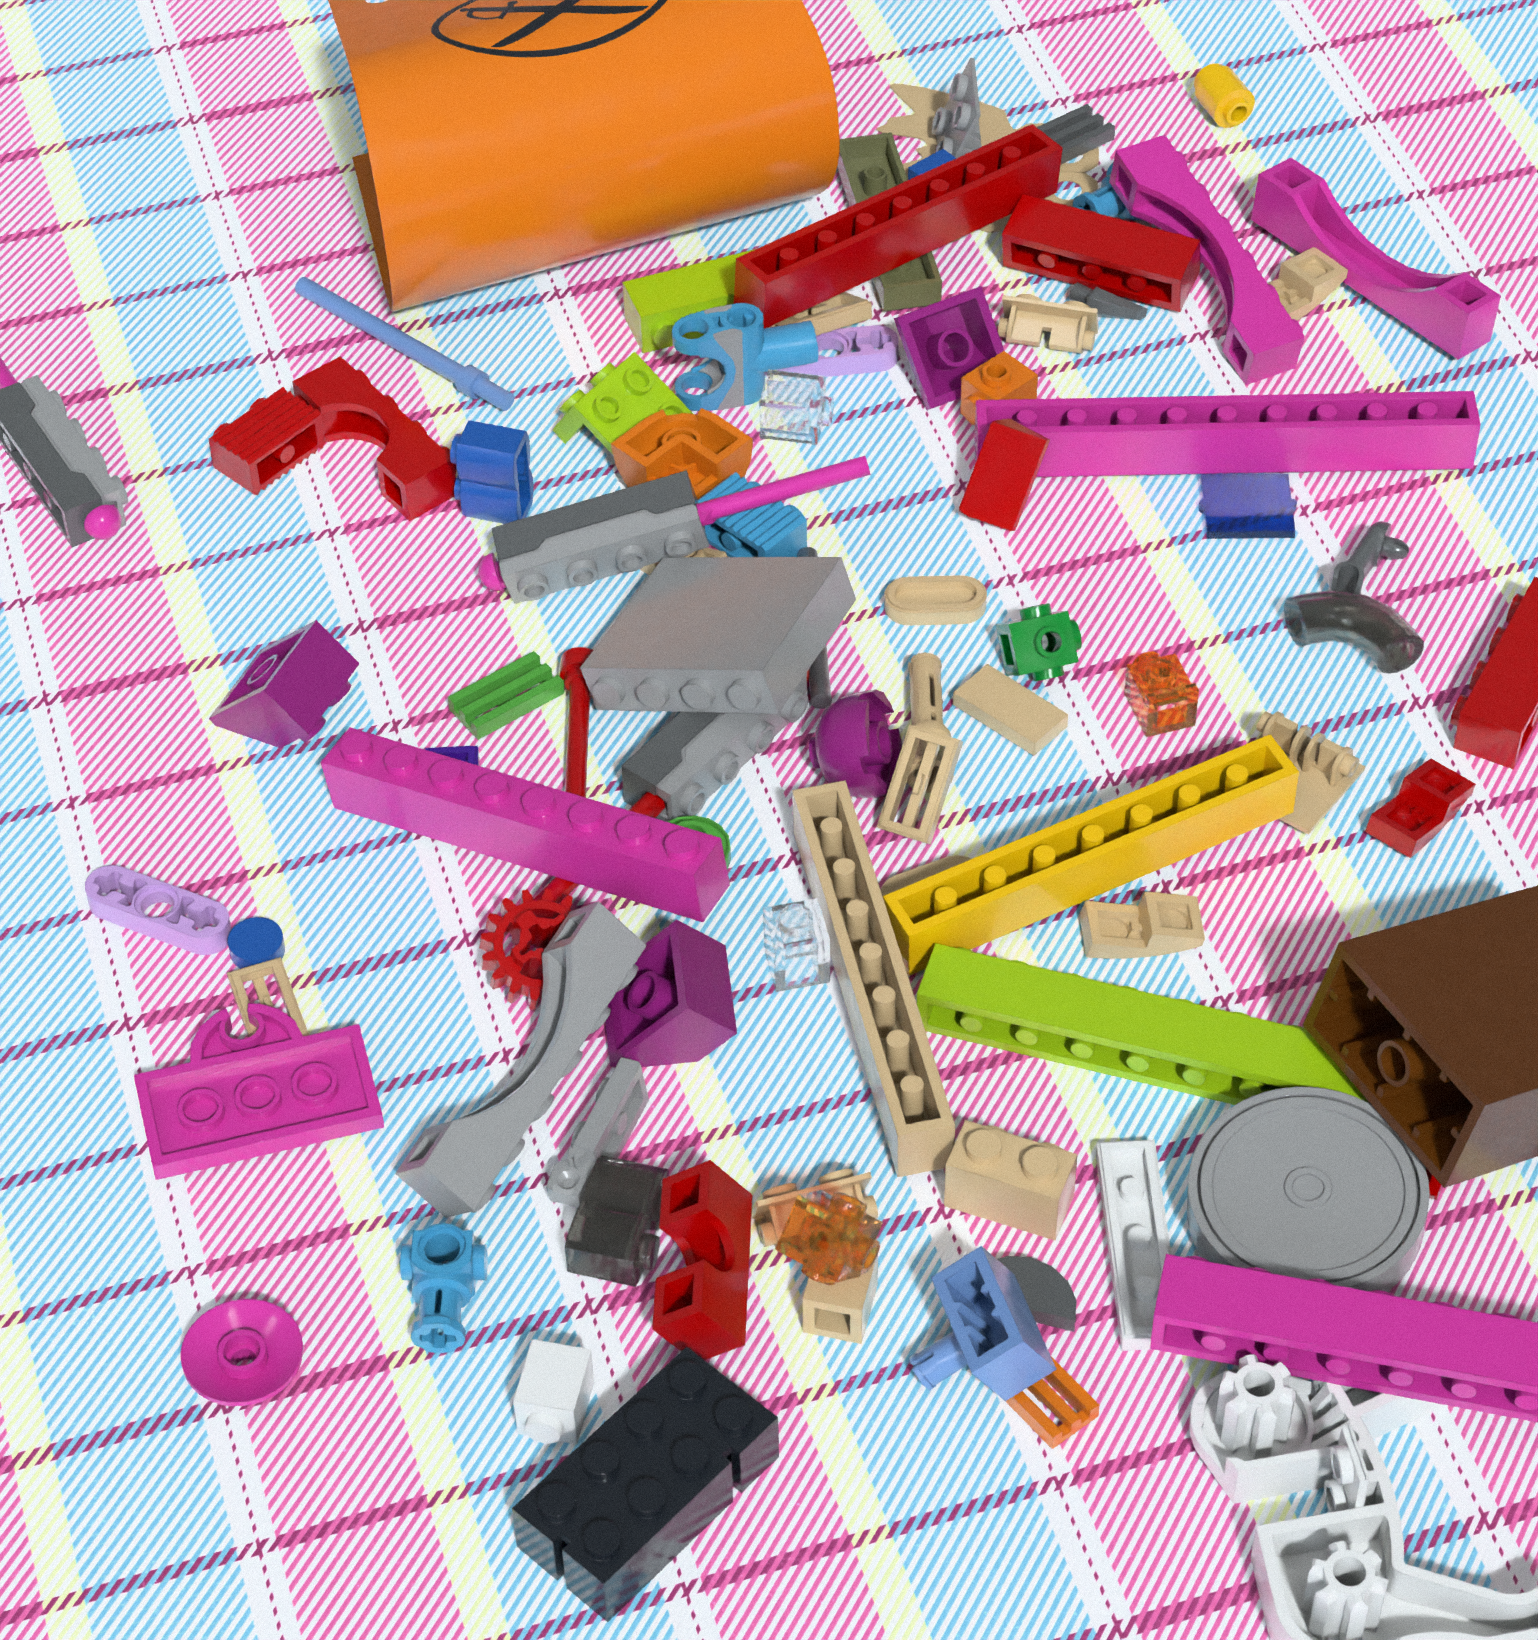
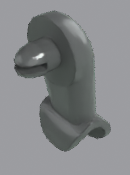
[1330,521,1409,603]

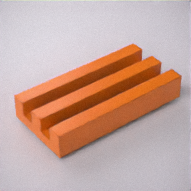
[1004,1356,1100,1449]

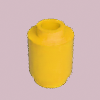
[1194,63,1255,128]

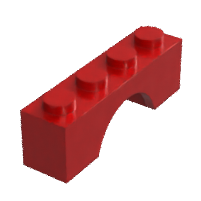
[292,356,457,521]

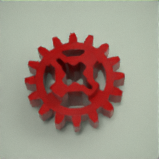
[479,888,573,1010]

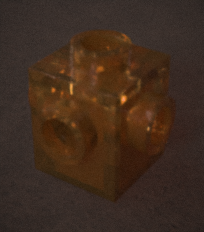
[775,1190,883,1285]

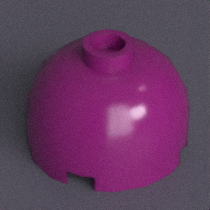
[809,689,902,798]

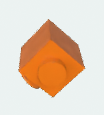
[960,351,1038,425]

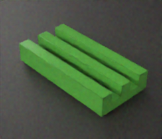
[448,651,565,740]

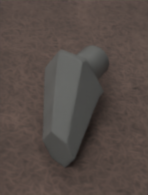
[1069,282,1148,320]

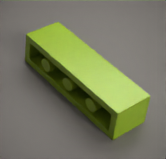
[622,249,755,354]

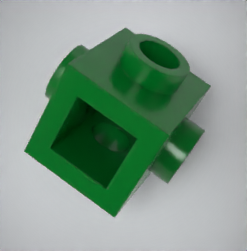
[995,603,1082,681]

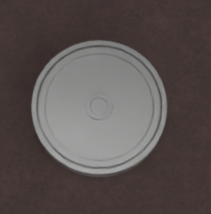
[1187,1087,1430,1292]

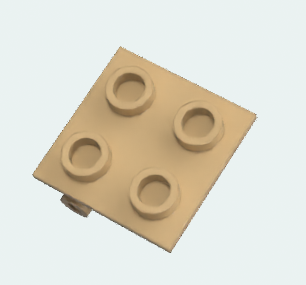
[1256,711,1366,835]

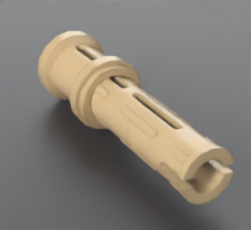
[904,652,954,793]

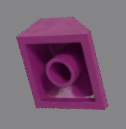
[894,286,1004,410]

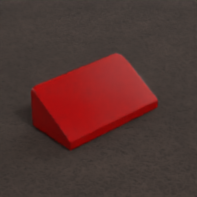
[958,418,1050,531]

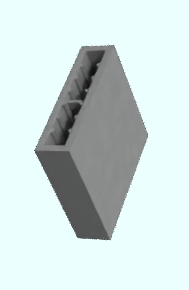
[580,557,856,714]

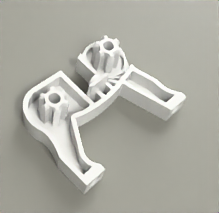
[1189,1307,1538,1640]

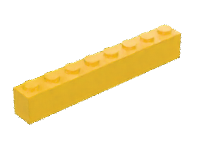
[883,734,1299,976]

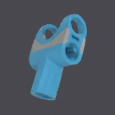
[672,303,819,411]

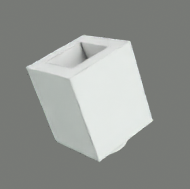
[513,1339,595,1444]

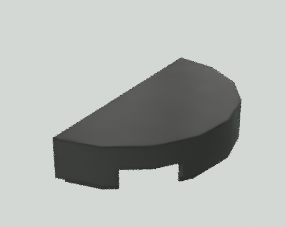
[997,1256,1077,1332]

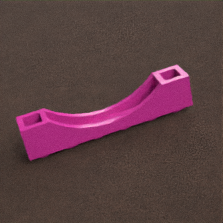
[1109,135,1305,385]
[1251,157,1501,360]

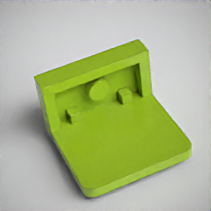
[552,351,693,455]

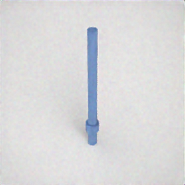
[295,277,515,411]

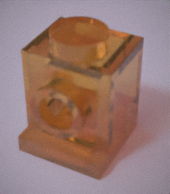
[1124,651,1199,737]

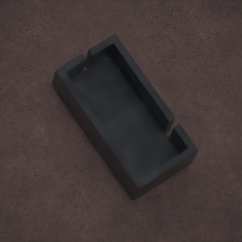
[512,1346,779,1622]

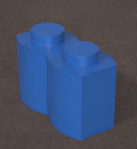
[450,420,534,524]

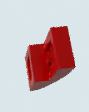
[1365,758,1476,858]

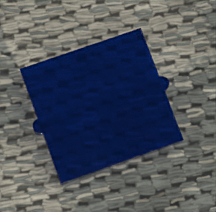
[1199,474,1297,539]

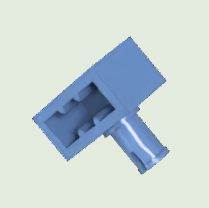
[909,1246,1057,1401]

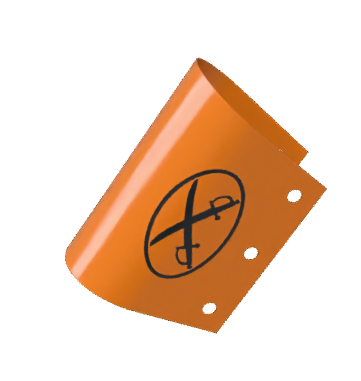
[328,0,840,312]

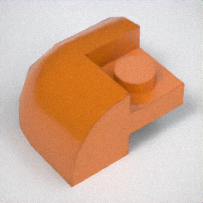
[611,408,753,499]

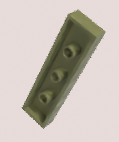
[837,132,942,311]

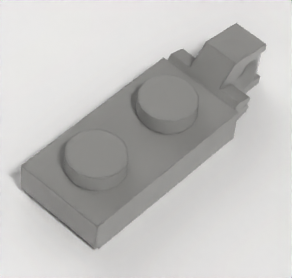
[546,1057,649,1210]

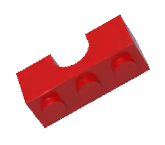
[652,1160,753,1360]

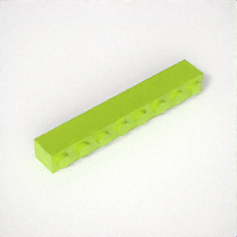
[916,943,1369,1105]

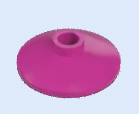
[180,1299,304,1406]

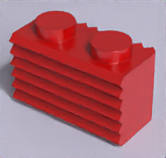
[208,386,325,495]

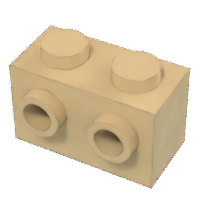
[944,1120,1078,1241]

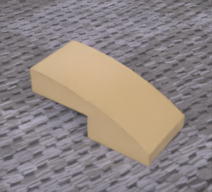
[1268,247,1348,321]
[1079,892,1205,959]

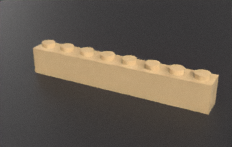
[792,780,955,1177]

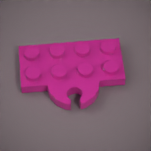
[133,1003,384,1180]

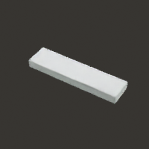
[1096,1139,1171,1351]

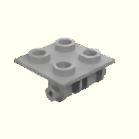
[932,57,982,158]

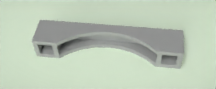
[395,901,647,1218]

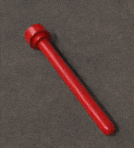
[560,647,593,798]

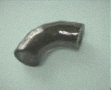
[1284,590,1424,674]

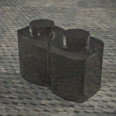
[564,1155,669,1287]

